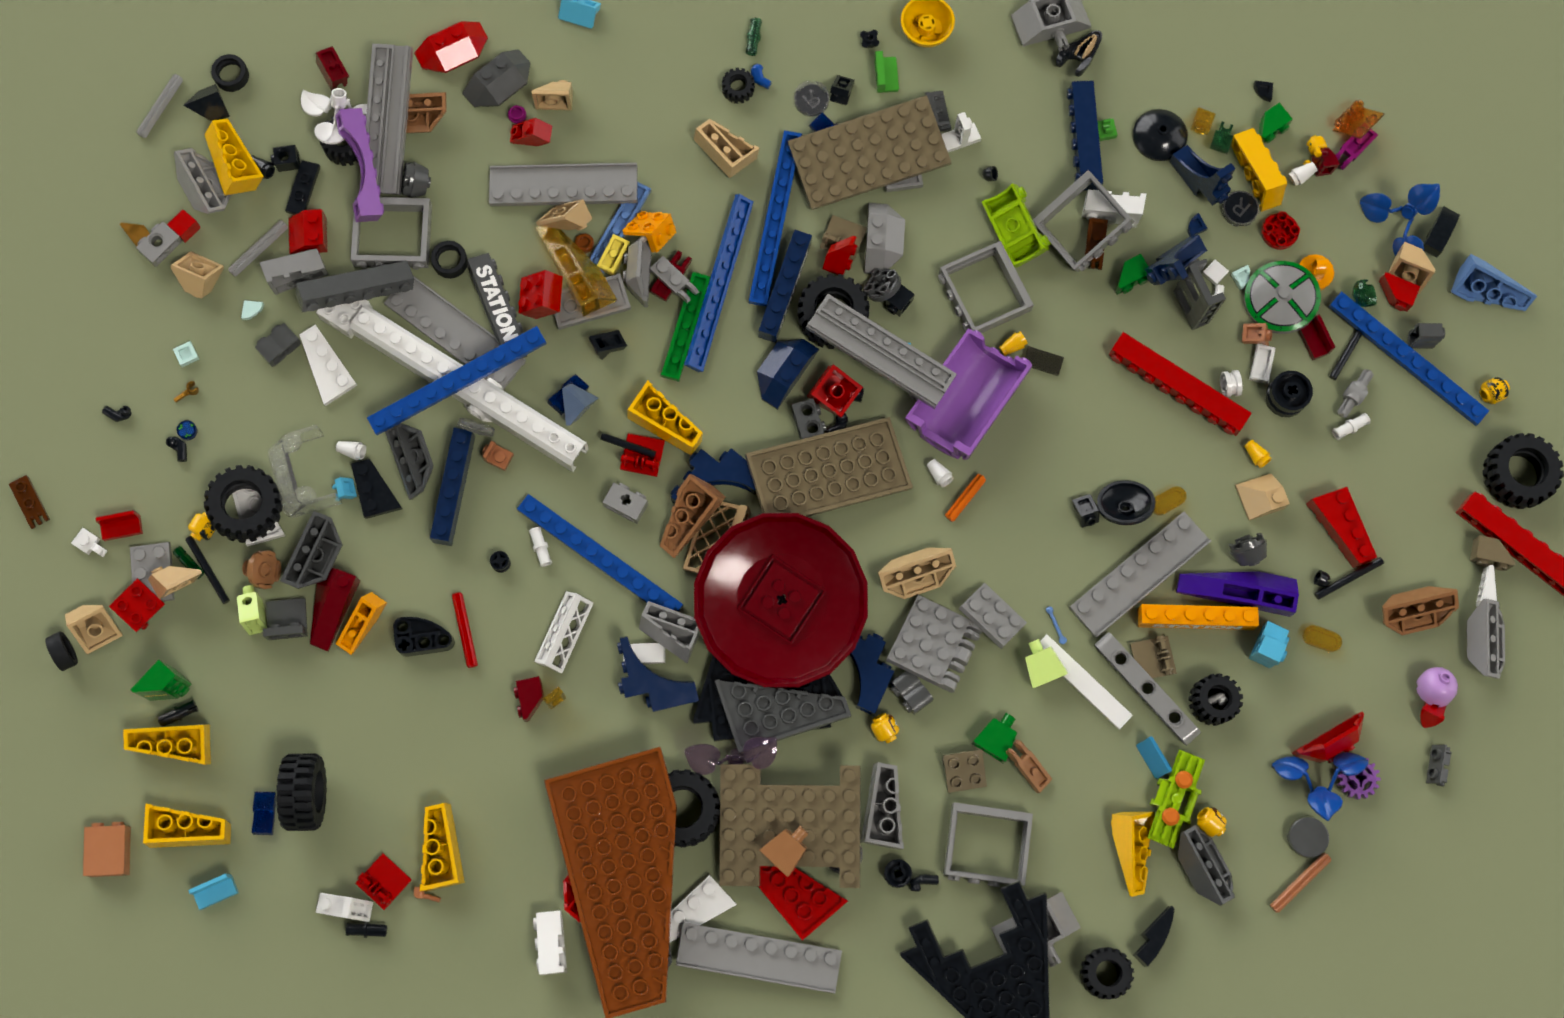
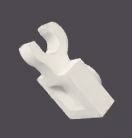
[71,528,108,557]

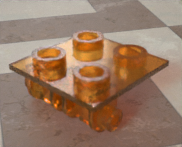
[1333,99,1385,139]

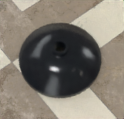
[1133,109,1188,161]
[1097,480,1155,525]

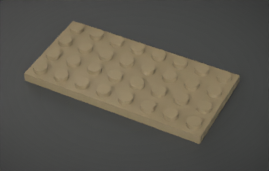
[788,95,951,210]
[745,417,913,517]

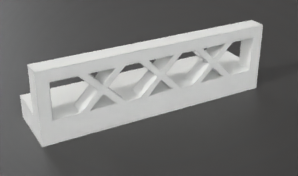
[534,591,593,674]

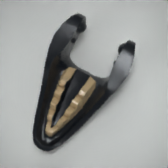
[1056,30,1102,77]

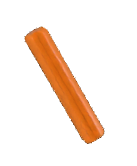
[945,473,986,522]

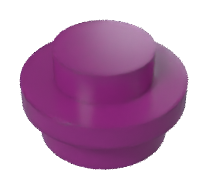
[508,105,527,124]

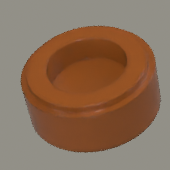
[575,234,594,253]

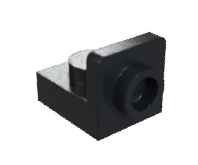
[1072,494,1099,528]

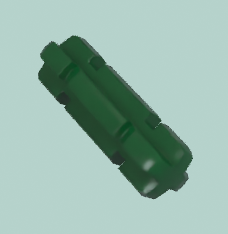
[173,546,204,579]

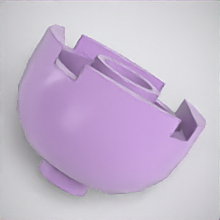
[1416,667,1458,707]

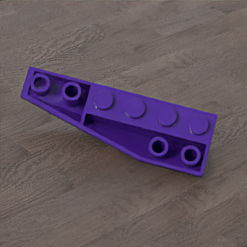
[1176,571,1299,617]

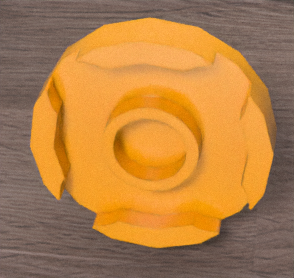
[1299,254,1334,291]

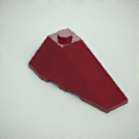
[310,568,360,652]

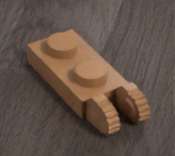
[1006,740,1052,793]

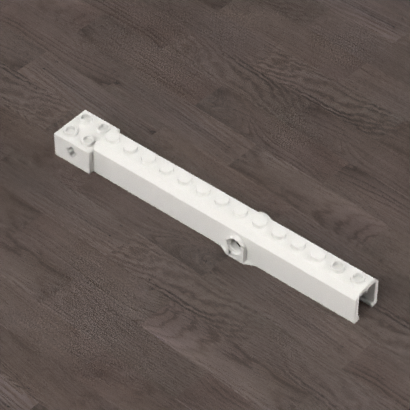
[316,300,589,472]

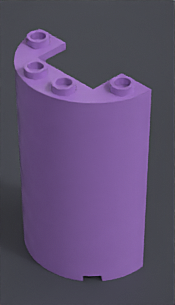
[905,328,1032,460]

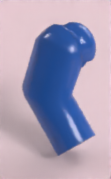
[751,64,772,89]

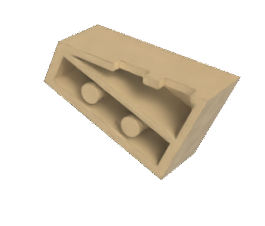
[694,119,760,178]

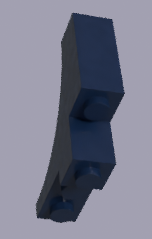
[1169,145,1236,206]
[1145,235,1208,285]
[671,448,756,504]
[849,633,894,716]
[617,636,699,712]

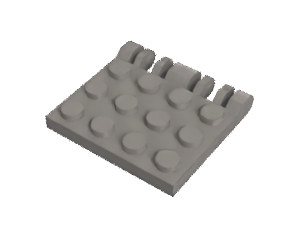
[886,595,982,693]

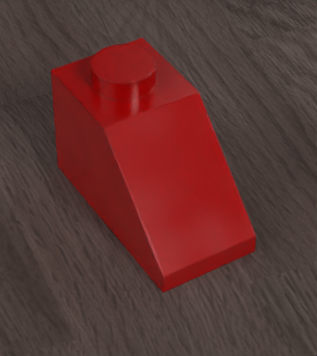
[1379,272,1420,312]

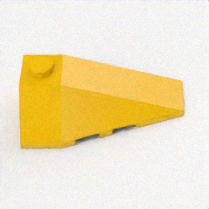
[1111,811,1154,897]

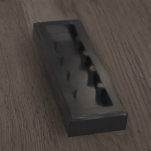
[285,160,320,215]

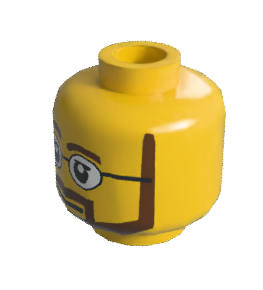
[870,713,899,743]
[1197,807,1227,837]

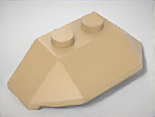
[878,548,956,599]

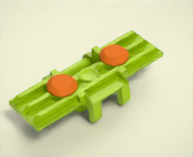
[1147,749,1205,849]

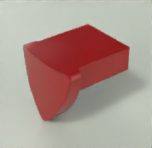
[1420,702,1446,728]

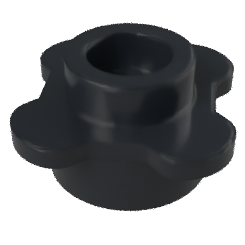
[860,30,879,48]

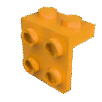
[622,211,677,253]

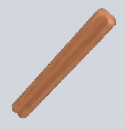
[1270,853,1332,913]

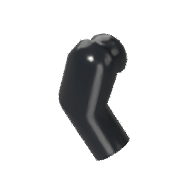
[102,406,132,422]
[826,413,848,433]
[166,437,187,462]
[909,874,939,892]

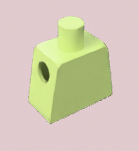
[237,585,267,635]
[1025,639,1068,688]

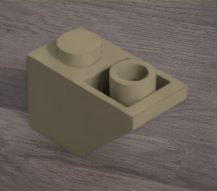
[1470,535,1515,571]

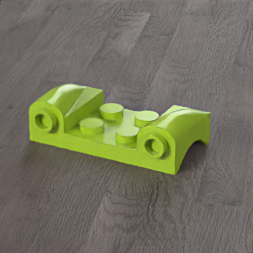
[982,183,1050,268]

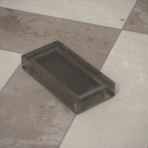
[1024,346,1064,376]

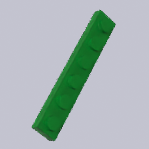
[661,272,711,382]

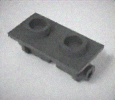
[1426,745,1452,787]

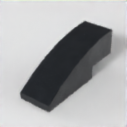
[1423,206,1460,258]
[1133,906,1175,967]

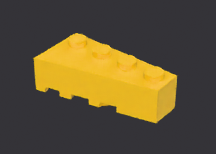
[204,118,264,196]
[1231,128,1287,212]
[627,380,703,455]
[123,725,211,765]
[143,803,231,848]
[420,803,465,892]

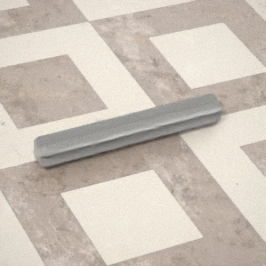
[136,74,183,138]
[228,220,288,277]

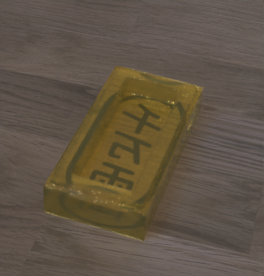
[543,686,566,709]

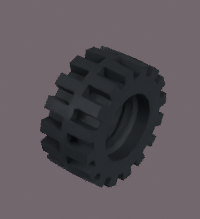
[722,68,755,104]

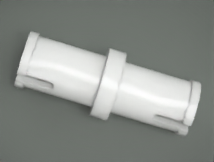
[1332,413,1371,440]
[529,527,552,567]

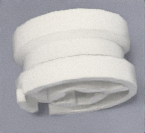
[1220,370,1243,398]

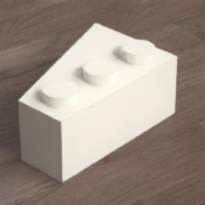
[1082,190,1146,228]
[533,910,567,975]

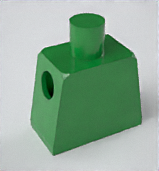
[972,713,1017,764]

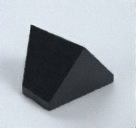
[183,84,230,122]

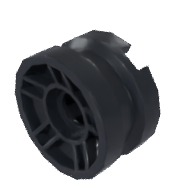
[884,859,912,888]

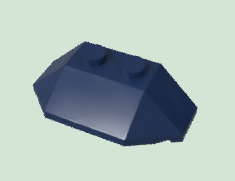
[757,339,819,410]

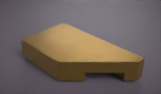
[120,223,156,247]

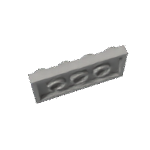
[554,273,631,330]

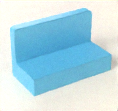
[558,0,601,28]
[188,873,239,910]

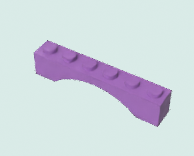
[335,108,384,222]

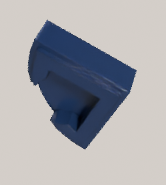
[1188,213,1208,237]

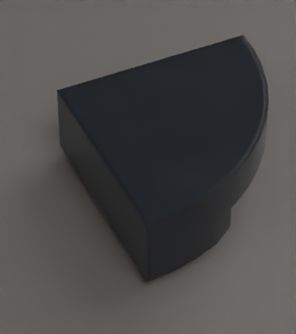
[1254,81,1273,102]

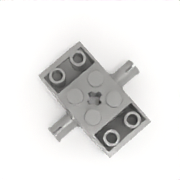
[1011,0,1091,51]
[991,892,1081,968]

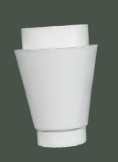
[1288,162,1318,186]
[336,441,366,461]
[927,459,953,488]

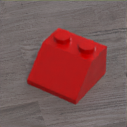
[289,209,328,255]
[807,364,863,418]

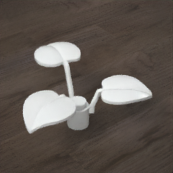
[301,88,367,145]

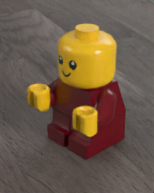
[1303,135,1340,176]

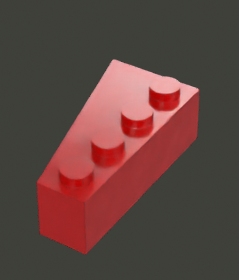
[1306,487,1377,568]

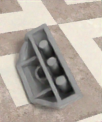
[174,148,231,214]
[864,203,905,274]
[623,236,652,307]
[1466,599,1505,679]

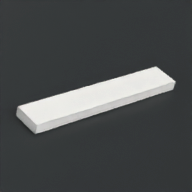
[1040,634,1133,730]

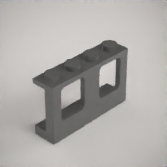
[1173,259,1226,330]

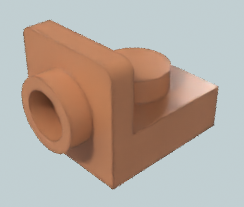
[1242,323,1272,346]
[482,441,514,471]

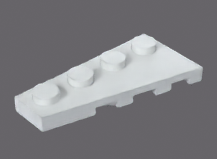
[299,325,357,406]
[232,489,285,547]
[669,875,737,943]

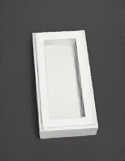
[1249,344,1276,384]

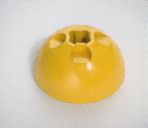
[901,0,955,48]

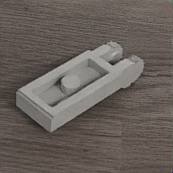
[650,256,699,303]

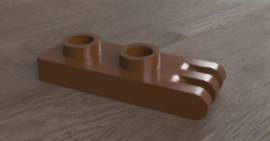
[1085,218,1108,270]
[9,475,50,529]

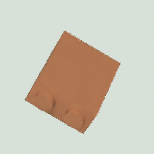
[83,822,131,877]

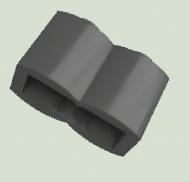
[255,323,301,367]
[1408,323,1445,349]
[890,671,934,715]

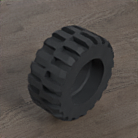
[797,273,870,349]
[1483,433,1564,509]
[204,465,283,543]
[276,753,327,831]
[668,769,720,848]

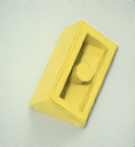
[597,234,630,276]

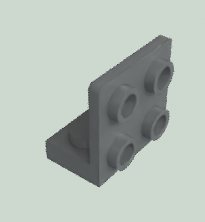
[263,598,308,640]

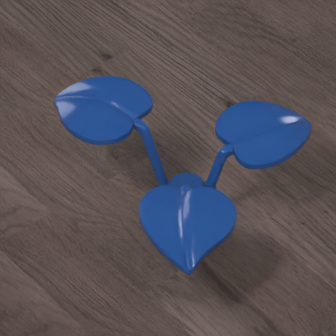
[1360,184,1440,256]
[1272,752,1368,821]

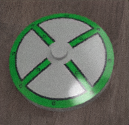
[1244,261,1321,334]

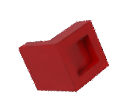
[167,210,201,243]

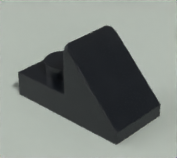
[830,75,855,105]
[589,330,627,360]

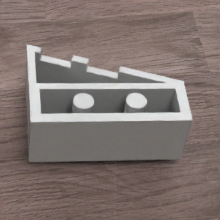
[259,249,328,295]
[639,601,700,663]

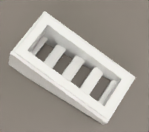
[1476,565,1497,607]

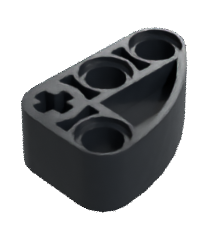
[393,617,455,657]

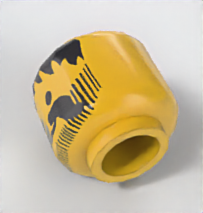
[1479,377,1510,404]
[188,512,216,542]

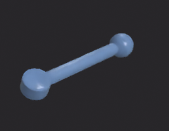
[1046,606,1067,645]

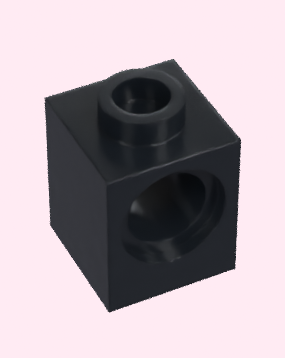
[271,145,300,172]
[885,284,915,317]

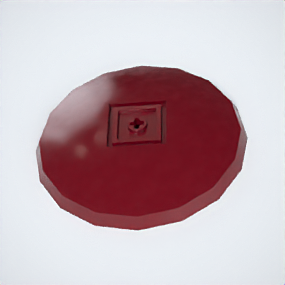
[694,513,868,687]

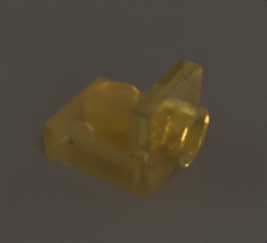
[1190,107,1216,135]

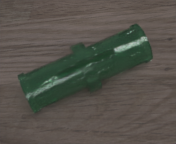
[745,18,762,56]

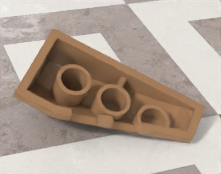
[660,474,726,558]

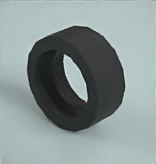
[211,54,249,92]
[431,241,468,279]
[45,631,78,671]

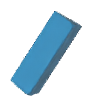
[1136,736,1172,779]

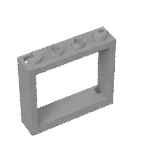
[1033,170,1134,272]
[351,197,432,270]
[938,241,1034,333]
[943,802,1033,887]

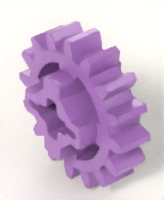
[1337,758,1381,800]

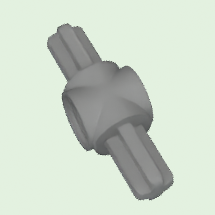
[1337,369,1374,418]

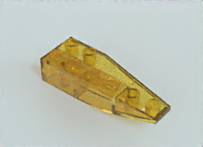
[535,226,617,317]

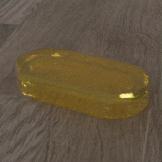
[1153,486,1187,516]
[1303,625,1342,652]

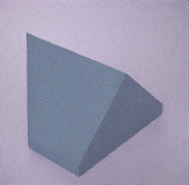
[562,384,598,426]

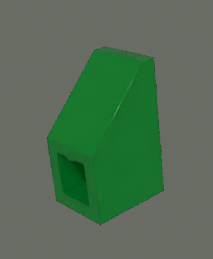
[1259,102,1293,144]
[1115,253,1149,295]

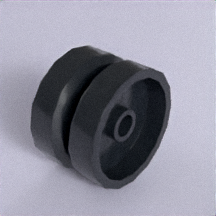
[1265,370,1313,418]

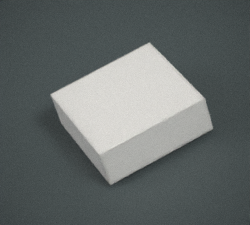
[1202,259,1229,286]

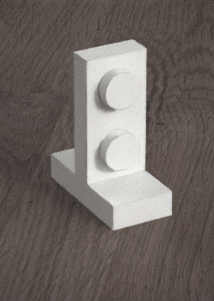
[941,112,981,153]
[316,893,373,922]

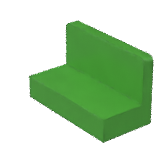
[874,51,899,93]

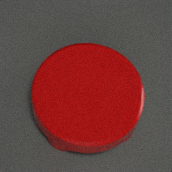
[1261,211,1300,250]

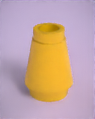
[999,331,1028,356]
[1244,440,1272,468]

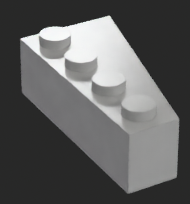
[860,762,904,850]

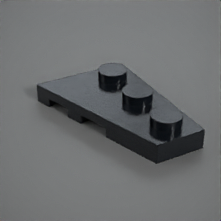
[351,459,402,519]

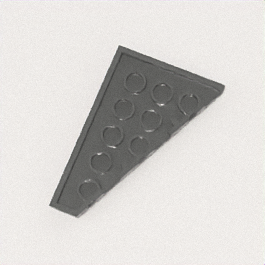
[715,679,851,754]

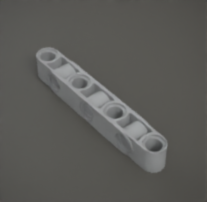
[1094,632,1201,746]

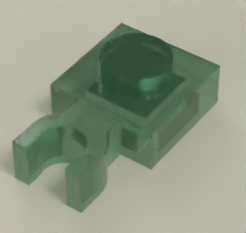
[1210,121,1233,154]

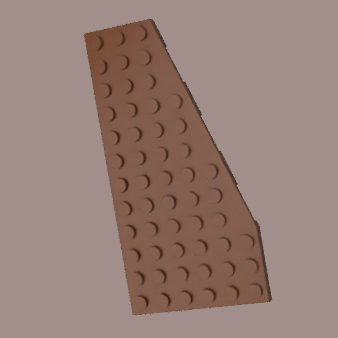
[544,747,677,1018]

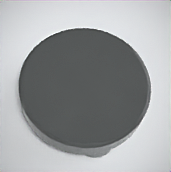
[863,268,901,302]
[1287,817,1329,858]

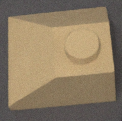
[532,80,573,110]
[536,199,592,231]
[1388,242,1436,294]
[171,252,224,299]
[1235,473,1290,520]
[148,566,202,600]
[65,605,123,654]

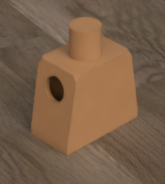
[759,826,809,877]

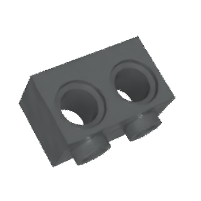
[791,398,827,440]

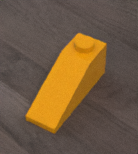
[336,592,387,655]

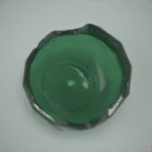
[1352,279,1377,307]

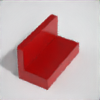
[95,510,143,541]

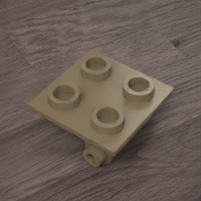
[820,215,867,260]
[1130,635,1177,679]
[942,749,987,793]

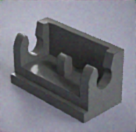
[925,91,951,132]

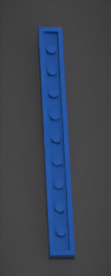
[749,130,802,307]
[684,194,754,372]
[1328,291,1489,426]
[367,326,547,435]
[517,494,683,612]

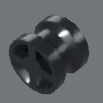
[490,551,511,573]

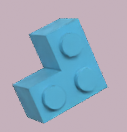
[1248,621,1290,668]

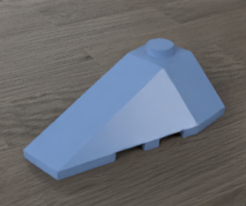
[1451,254,1537,311]

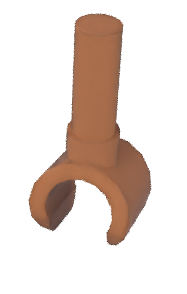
[414,887,441,903]

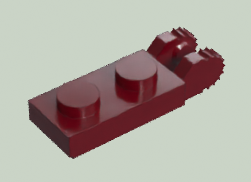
[650,251,692,302]

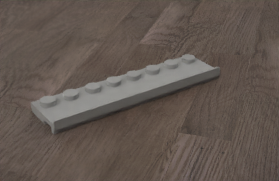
[365,44,413,195]
[489,163,638,206]
[384,277,526,389]
[806,294,957,409]
[1069,512,1211,638]
[676,922,842,993]

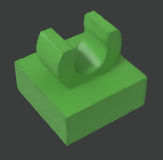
[1098,119,1118,141]

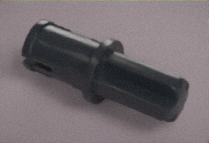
[157,700,199,727]
[346,922,387,938]

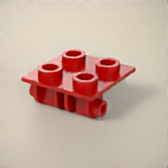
[620,433,665,477]
[109,578,165,632]
[355,853,412,910]

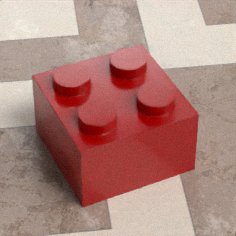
[518,270,563,319]

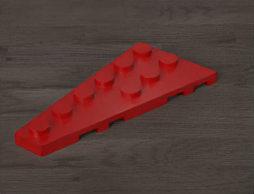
[758,866,848,941]

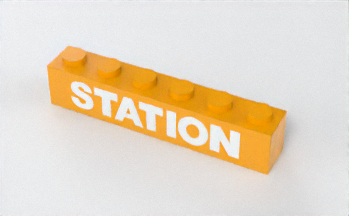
[1137,604,1259,630]

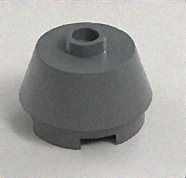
[401,161,431,198]
[1229,533,1267,566]

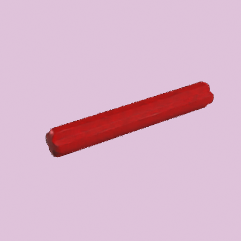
[452,592,478,668]

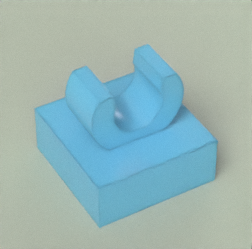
[332,477,357,499]

